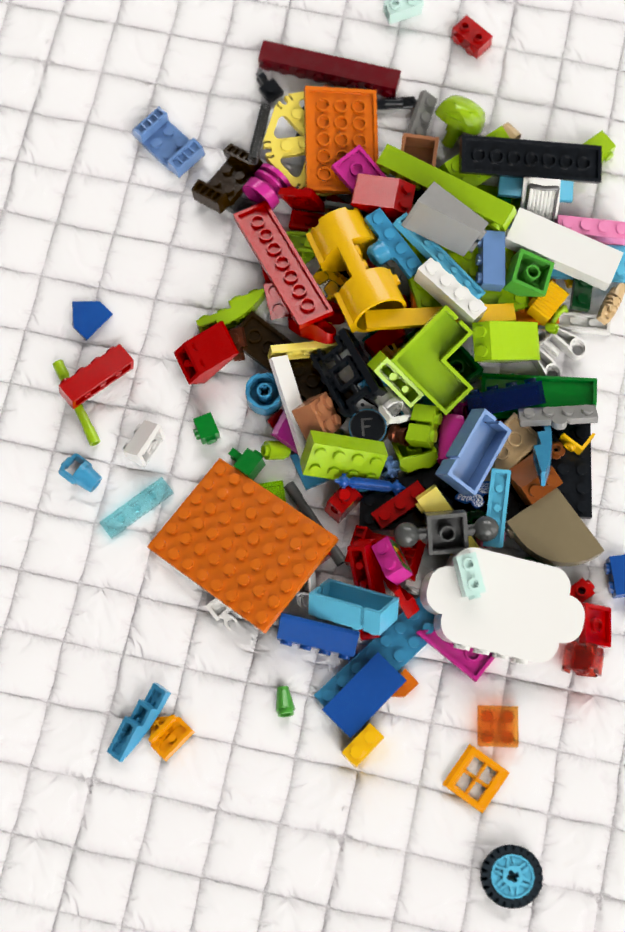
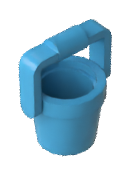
[58,454,102,492]

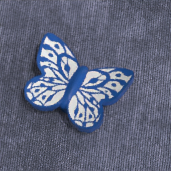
[455,481,490,509]

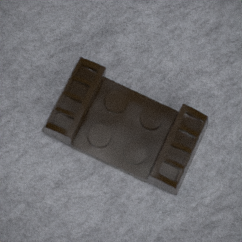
[191,143,263,214]

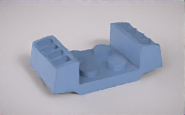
[132,107,205,178]

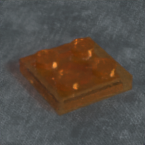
[477,705,519,748]

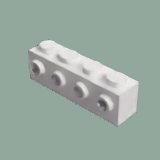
[413,257,487,329]

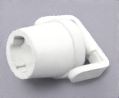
[374,387,412,424]

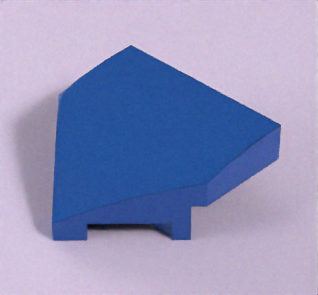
[72,301,113,341]

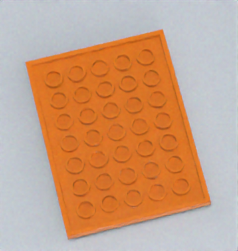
[147,458,339,634]

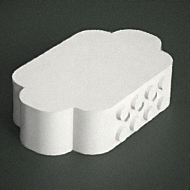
[420,547,585,665]

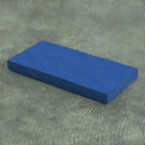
[322,652,407,739]

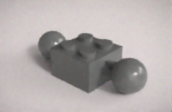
[394,509,499,555]

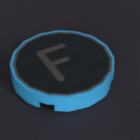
[348,409,387,441]

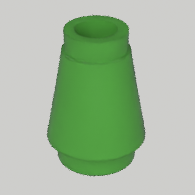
[275,686,295,717]

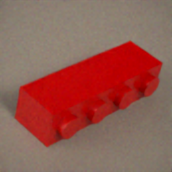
[59,344,134,409]

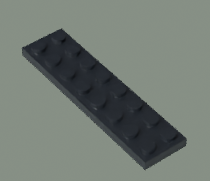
[459,135,602,184]

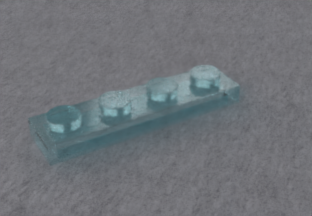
[99,477,174,539]

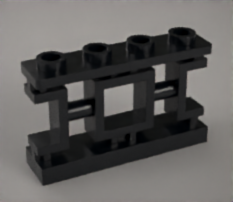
[309,328,388,418]

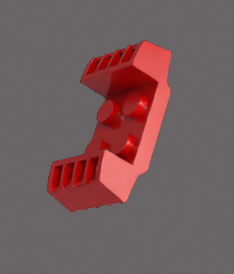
[344,525,426,582]

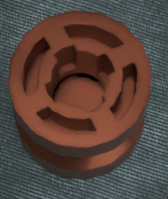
[388,423,410,446]

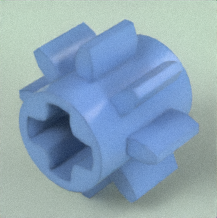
[381,455,401,480]

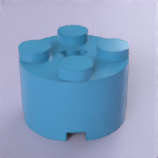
[245,372,282,416]

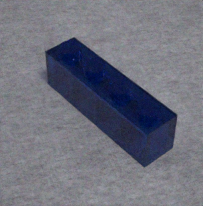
[464,378,546,417]

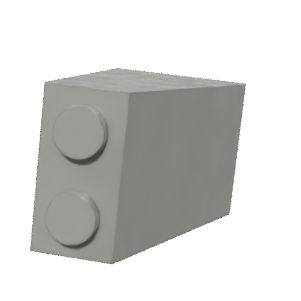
[401,182,489,257]

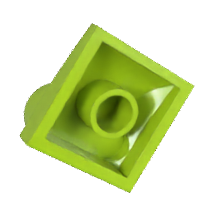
[391,442,438,473]

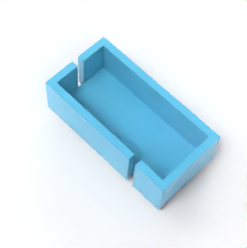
[308,578,399,635]

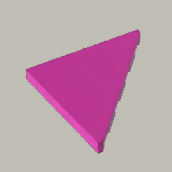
[416,629,494,682]

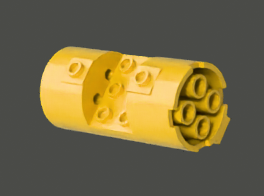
[306,207,407,333]

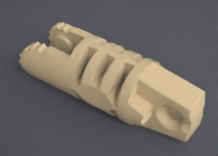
[596,283,625,325]

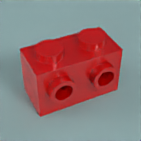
[451,15,493,59]

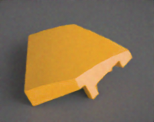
[148,715,194,761]

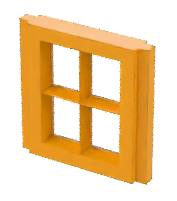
[442,744,509,813]

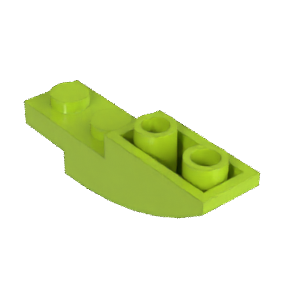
[196,288,265,333]

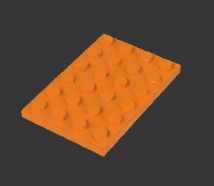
[304,86,379,195]

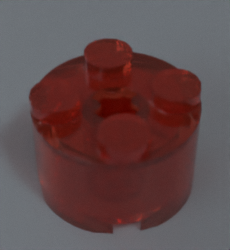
[561,641,605,677]

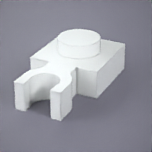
[205,598,238,630]

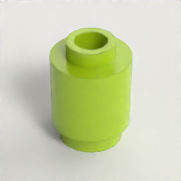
[261,441,291,460]

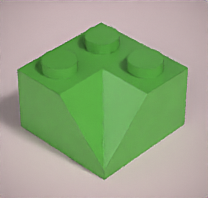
[503,248,555,297]

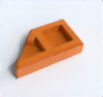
[391,669,419,697]

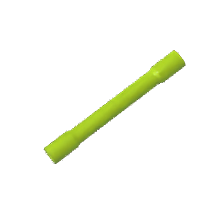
[52,360,101,446]

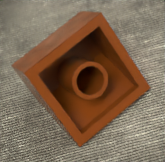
[508,453,563,505]

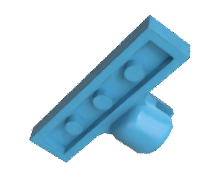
[364,208,422,280]

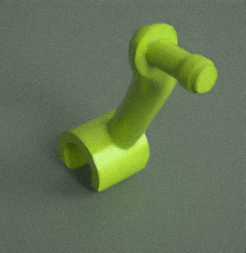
[545,305,569,334]

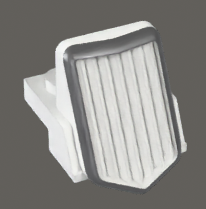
[520,177,561,221]

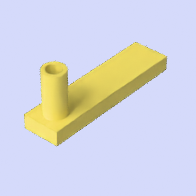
[267,322,341,360]

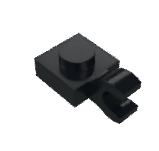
[256,70,284,104]

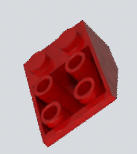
[173,321,239,385]

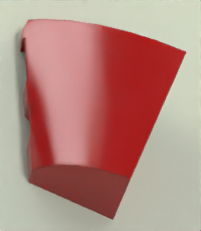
[381,570,420,619]

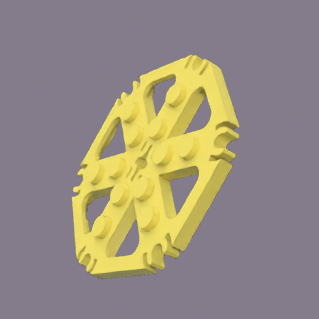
[263,92,336,197]

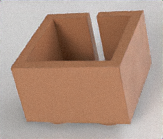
[401,133,439,167]
[292,392,342,441]

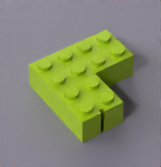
[390,305,474,415]

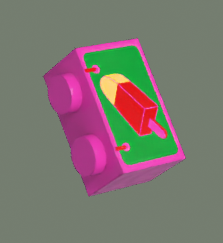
[371,536,413,585]

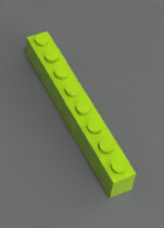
[376,144,517,232]

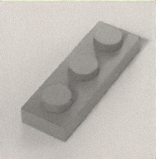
[406,90,438,136]

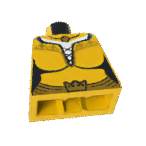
[313,267,347,302]

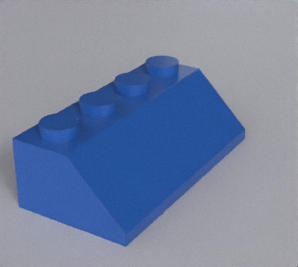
[277,613,360,661]

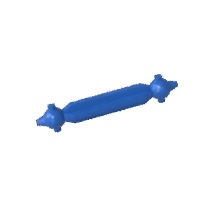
[334,473,406,495]

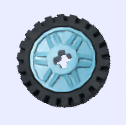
[480,845,543,909]

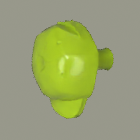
[435,95,485,149]

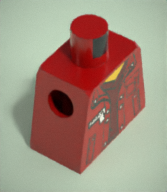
[324,486,363,524]

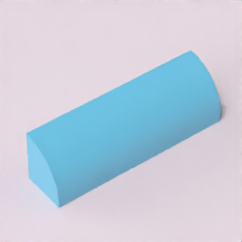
[497,177,574,203]

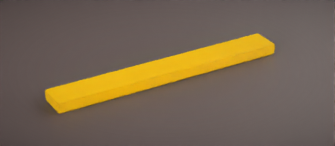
[364,303,516,331]

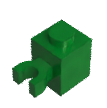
[228,448,266,480]

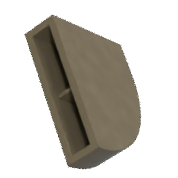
[505,488,605,567]

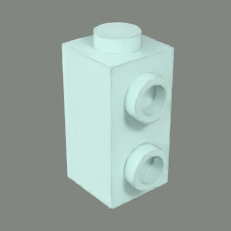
[383,0,424,25]
[452,552,486,600]

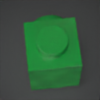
[193,412,220,445]

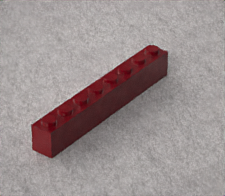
[258,40,401,98]

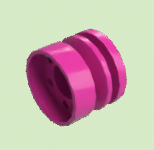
[242,163,291,211]

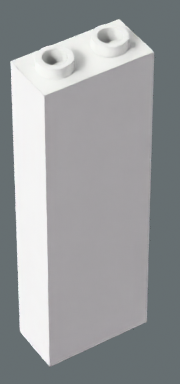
[505,207,624,291]

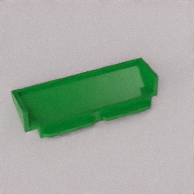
[480,373,597,420]

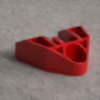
[288,300,345,344]

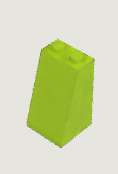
[472,321,540,363]

